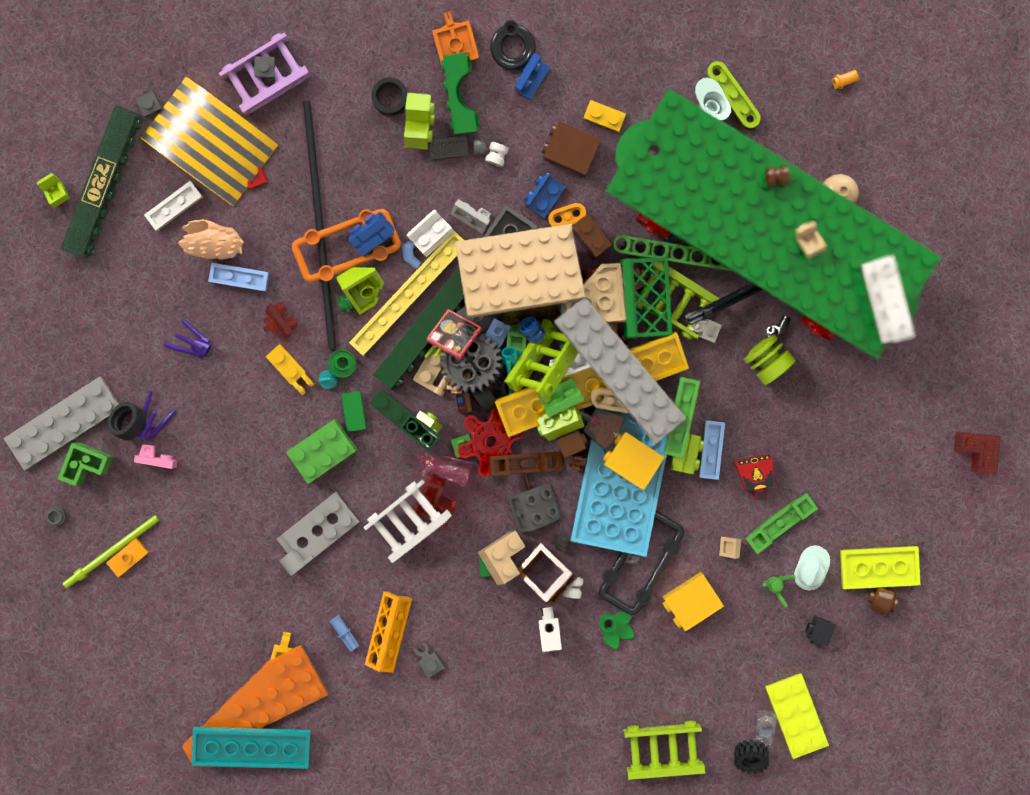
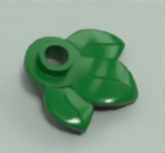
[599,611,634,649]

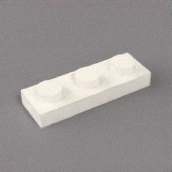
[144,181,203,231]

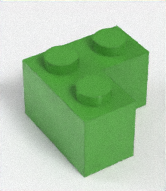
[58,442,114,486]

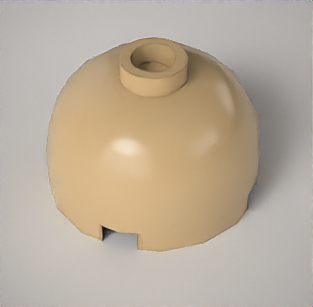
[823,174,859,203]

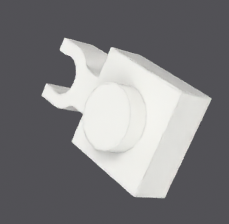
[689,319,722,343]

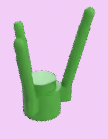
[763,575,796,607]

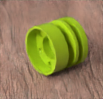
[743,334,796,385]

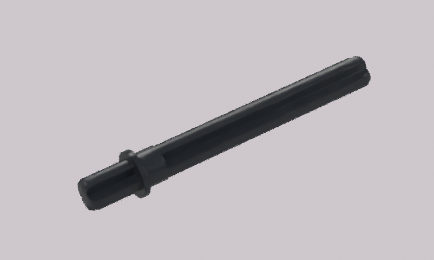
[685,283,763,325]

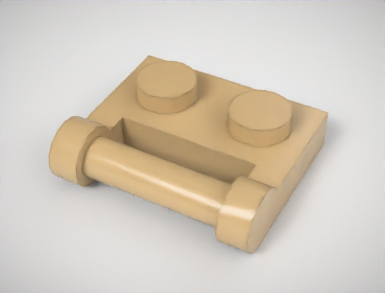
[413,349,459,397]

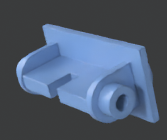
[477,318,511,350]

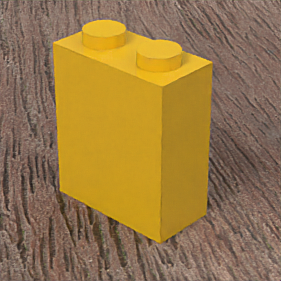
[603,432,665,490]
[662,572,724,632]

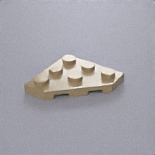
[565,263,626,323]

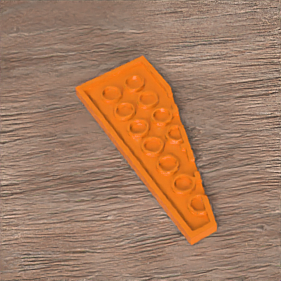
[182,645,328,763]

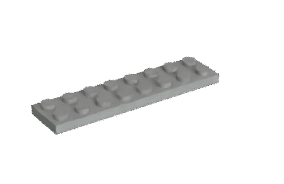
[554,298,686,444]

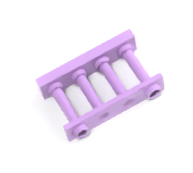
[219,32,311,116]

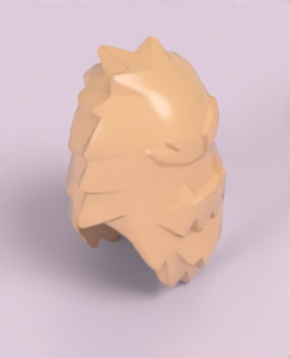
[178,219,244,259]

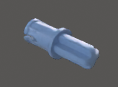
[329,615,359,652]

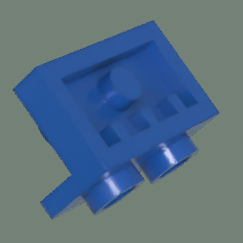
[514,53,550,100]
[524,172,566,219]

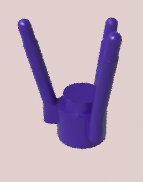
[163,319,211,358]
[138,391,176,441]

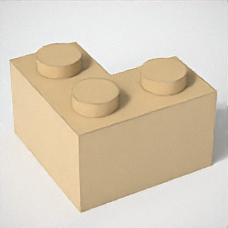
[478,530,525,585]

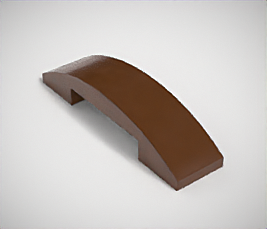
[489,451,563,476]

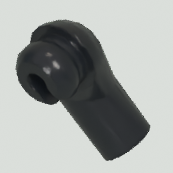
[766,315,791,337]

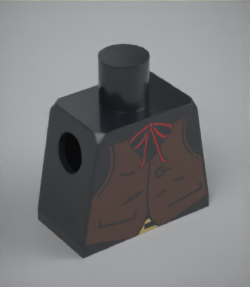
[580,408,626,451]

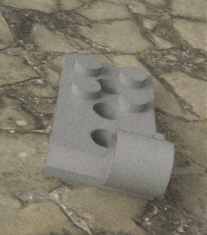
[277,492,360,576]

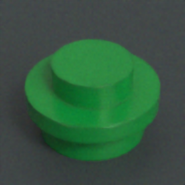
[337,295,353,314]

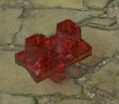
[263,302,298,338]

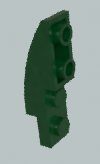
[369,388,441,452]

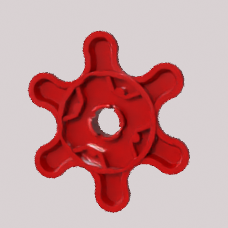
[458,406,524,477]

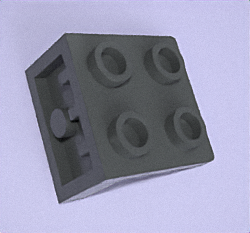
[507,483,561,533]

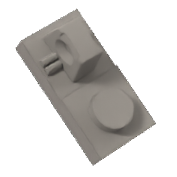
[451,199,491,234]

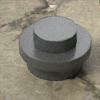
[46,507,66,526]

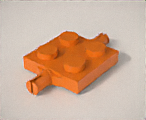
[432,12,479,77]

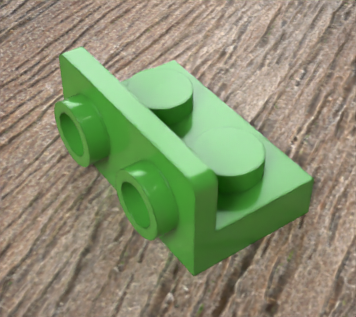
[538,377,584,417]

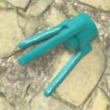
[499,347,521,395]

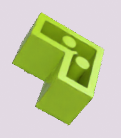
[404,93,435,150]

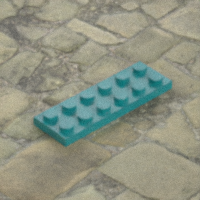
[192,727,310,769]

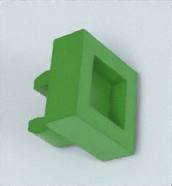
[451,434,471,458]

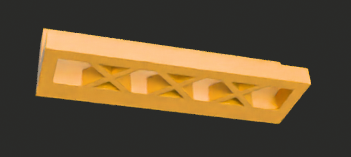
[365,591,412,672]

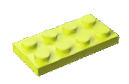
[840,546,920,589]
[765,673,829,759]

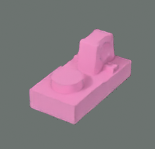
[134,444,178,469]

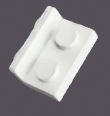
[407,210,455,257]

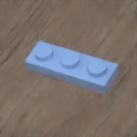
[208,263,270,292]
[699,420,725,480]

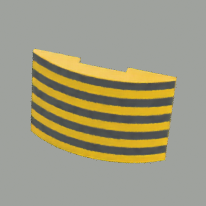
[141,77,279,207]

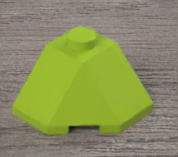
[336,267,384,315]

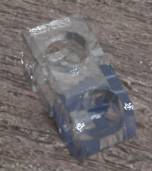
[754,710,777,749]

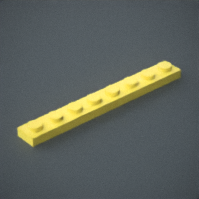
[349,232,465,356]

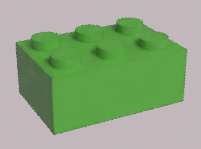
[286,419,358,484]

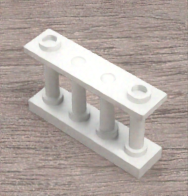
[861,256,914,343]
[363,479,452,563]

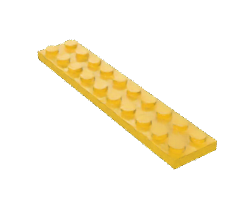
[495,332,689,437]

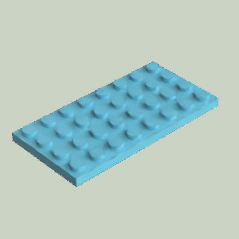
[570,409,668,557]

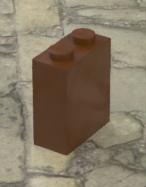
[541,121,601,178]
[571,214,612,260]

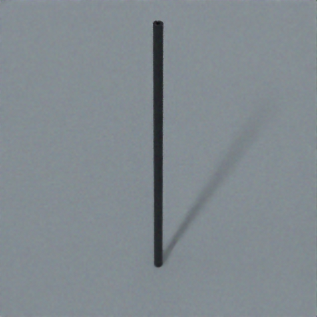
[303,101,336,349]

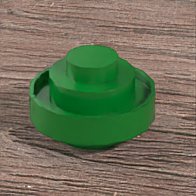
[327,350,356,379]

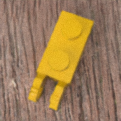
[266,344,315,395]

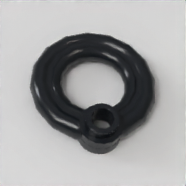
[490,20,536,70]

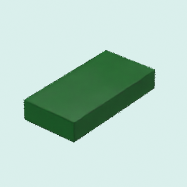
[341,391,367,432]

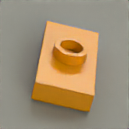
[106,538,149,577]

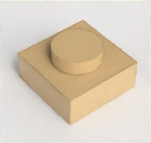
[719,537,741,559]

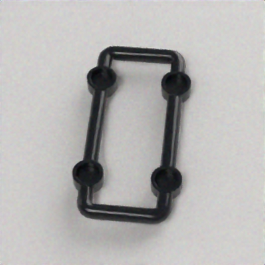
[599,511,684,615]

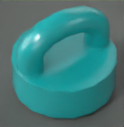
[318,370,338,389]

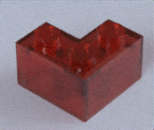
[954,431,1001,474]
[412,472,457,528]

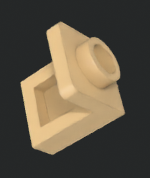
[796,222,826,258]

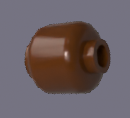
[868,587,899,615]

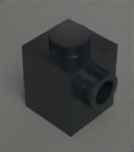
[805,615,836,647]

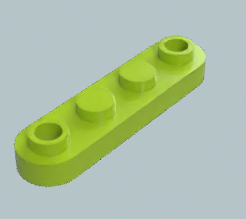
[707,61,761,129]

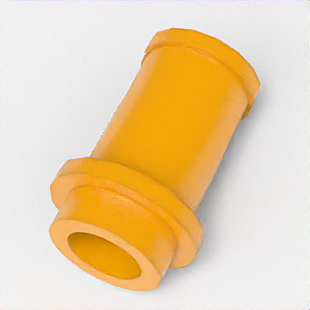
[832,70,859,89]

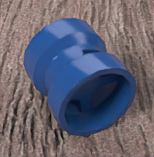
[519,317,545,344]

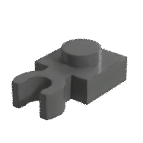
[414,641,445,678]

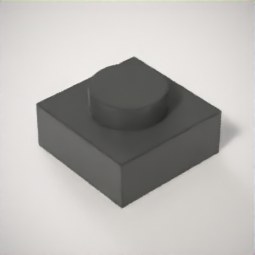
[254,57,276,78]
[136,91,162,118]

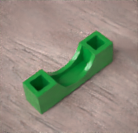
[441,52,480,134]

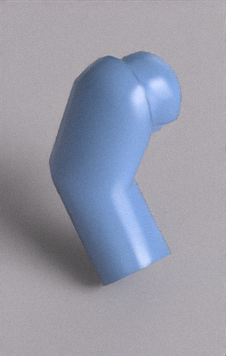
[402,241,422,270]

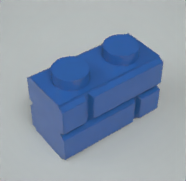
[348,212,394,256]

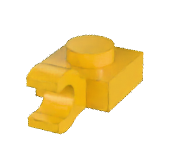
[271,632,293,660]

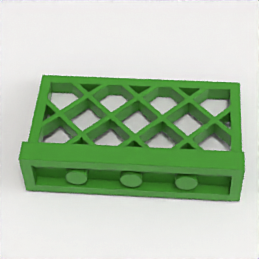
[664,377,700,458]

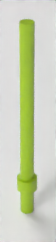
[63,515,160,589]

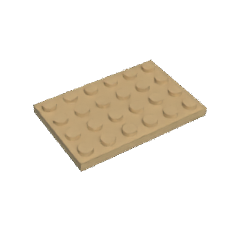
[455,224,585,318]

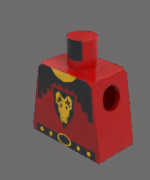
[733,454,773,500]

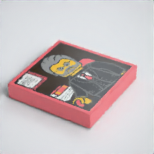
[427,309,481,359]

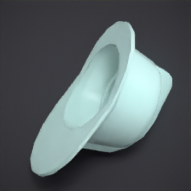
[695,78,731,120]
[794,545,830,590]

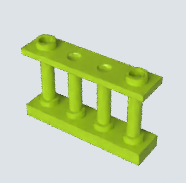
[635,262,720,340]
[505,319,579,402]
[623,721,705,780]

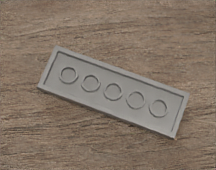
[3,377,119,471]

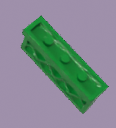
[619,257,672,338]

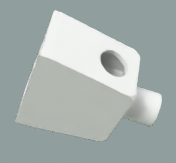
[539,607,562,652]

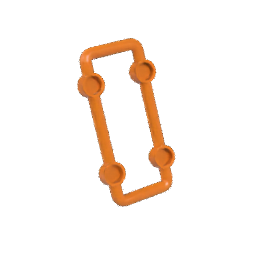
[292,209,401,283]

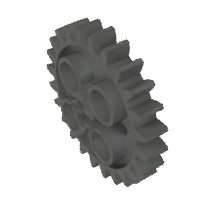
[439,333,503,394]

